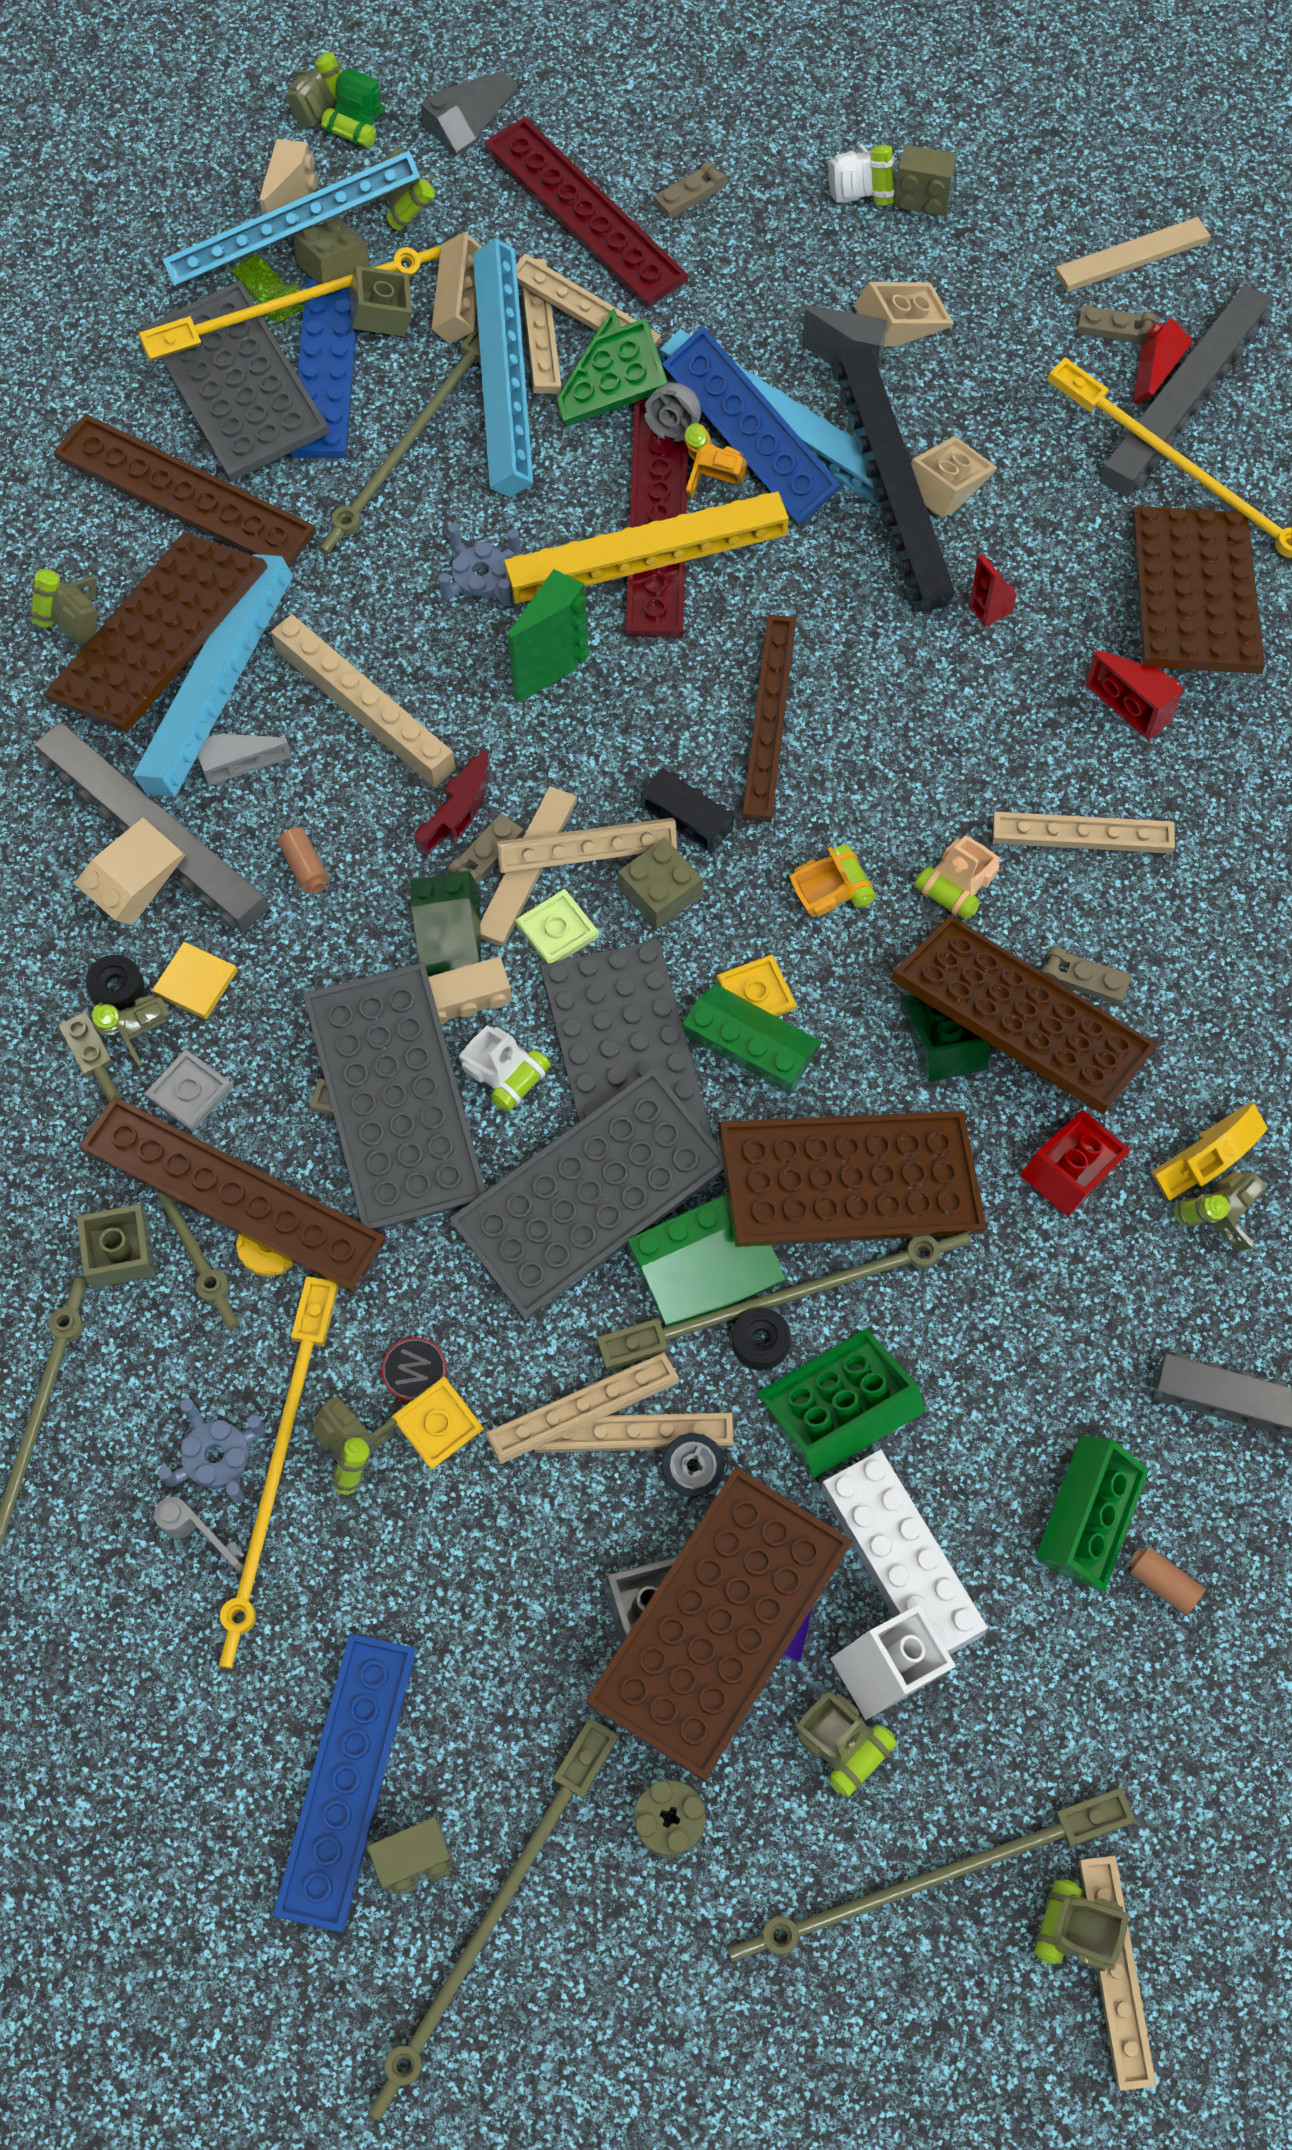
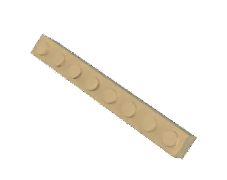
[271,614,456,788]

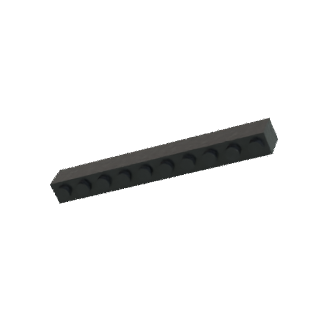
[832,346,955,612]

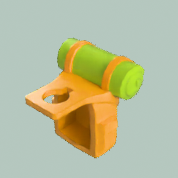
[685,423,747,499]
[789,844,877,917]

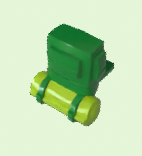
[321,68,386,149]

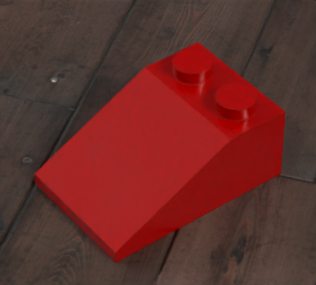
[1085,650,1184,741]
[1020,1109,1131,1217]

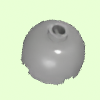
[645,383,701,442]

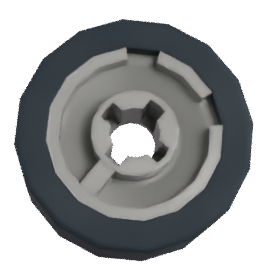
[661,1433,725,1497]

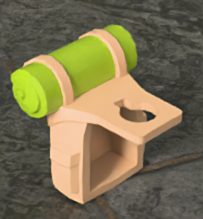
[914,835,1000,921]

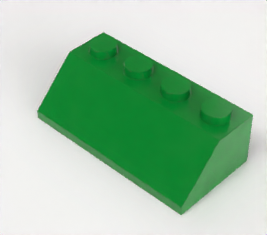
[682,984,822,1095]
[1035,1436,1149,1592]

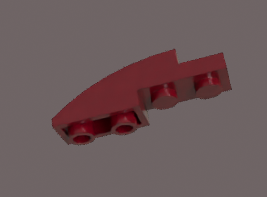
[414,750,491,857]

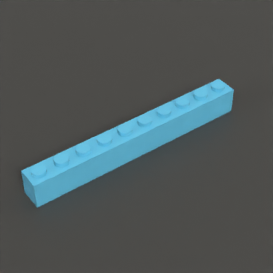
[162,151,421,286]
[473,238,533,498]
[660,329,879,506]
[133,554,293,797]

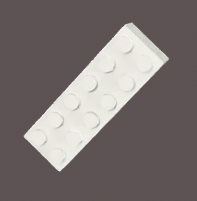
[821,1450,988,1655]

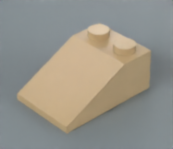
[259,139,317,215]
[853,282,954,347]
[911,436,998,518]
[74,817,186,925]

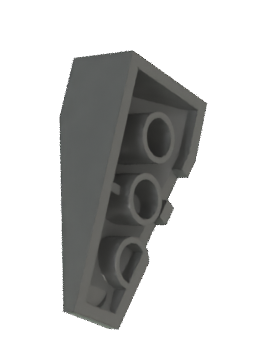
[421,71,518,156]

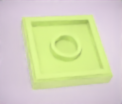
[515,889,599,964]

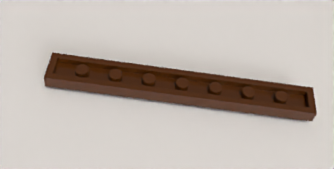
[742,614,796,823]

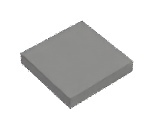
[144,1049,234,1133]

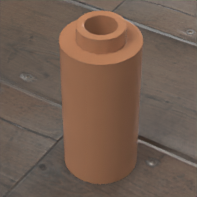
[277,827,329,894]
[1128,1546,1206,1616]

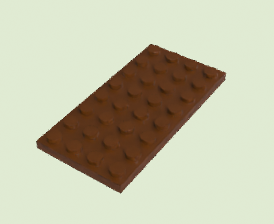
[1132,506,1265,674]
[43,533,268,733]
[890,915,1158,1115]
[718,1111,987,1247]
[585,1467,853,1782]

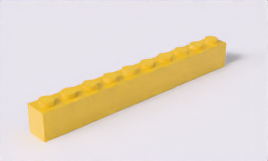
[504,491,789,604]

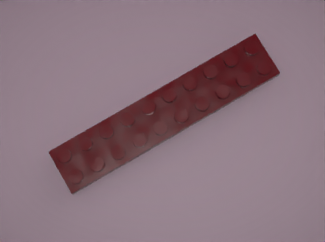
[484,117,688,308]
[626,399,688,638]

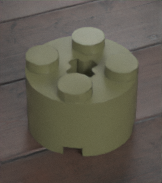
[634,1780,706,1859]

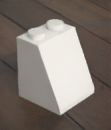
[830,1604,956,1720]

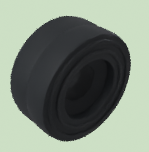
[86,955,145,1011]
[732,1308,791,1370]

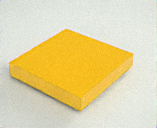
[152,942,238,1020]
[716,954,797,1017]
[391,1376,484,1470]

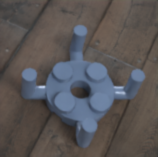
[438,523,521,606]
[158,1399,266,1504]

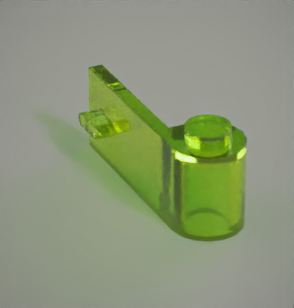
[232,254,307,323]

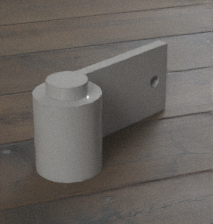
[154,1497,244,1575]

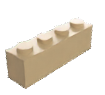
[432,232,482,344]
[428,956,513,1025]

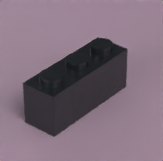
[641,768,734,854]

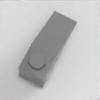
[198,733,292,786]

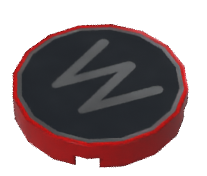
[382,1337,447,1403]

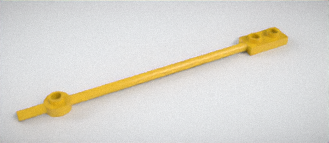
[138,245,441,362]
[1047,357,1292,558]
[219,1276,339,1669]

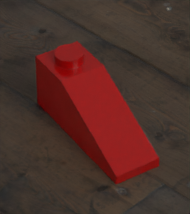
[1133,318,1193,405]
[969,554,1016,627]

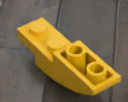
[1151,1101,1268,1201]

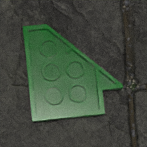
[557,308,668,427]

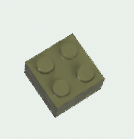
[894,145,957,217]
[293,218,369,285]
[349,265,412,337]
[618,838,703,930]
[76,1204,156,1289]
[367,1817,456,1897]

